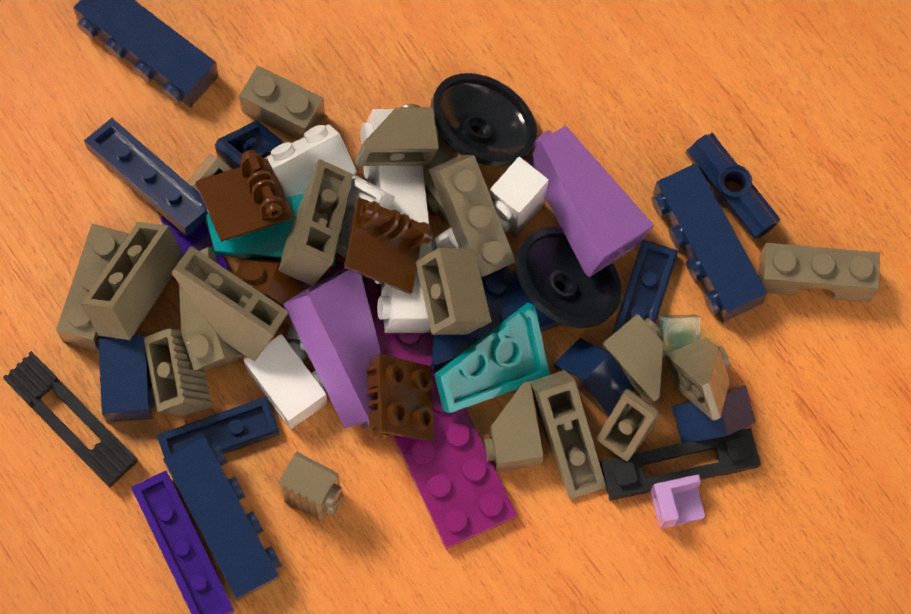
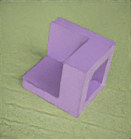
[650,474,705,529]

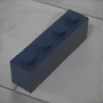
[73,0,219,108]
[651,163,768,323]
[163,436,282,601]

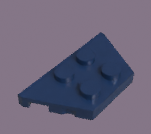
[430,266,563,371]

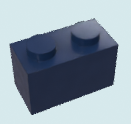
[98,335,156,422]

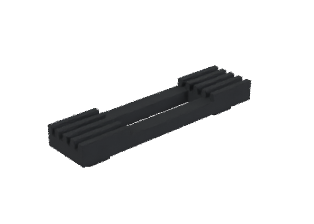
[3,351,138,488]
[600,428,761,501]

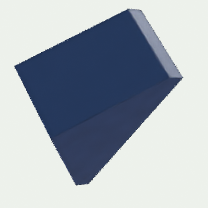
[215,120,285,169]
[553,338,635,418]
[671,385,755,443]

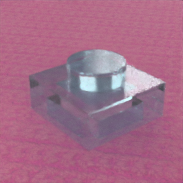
[659,314,701,356]

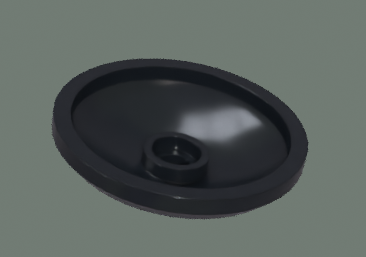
[431,73,537,167]
[516,227,621,328]

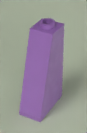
[527,126,654,277]
[283,269,381,429]

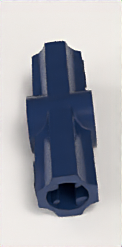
[686,133,781,241]

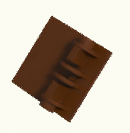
[195,150,294,242]
[344,197,434,295]
[366,354,434,442]

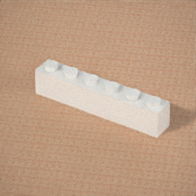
[360,109,432,333]

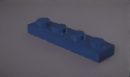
[84,118,208,236]

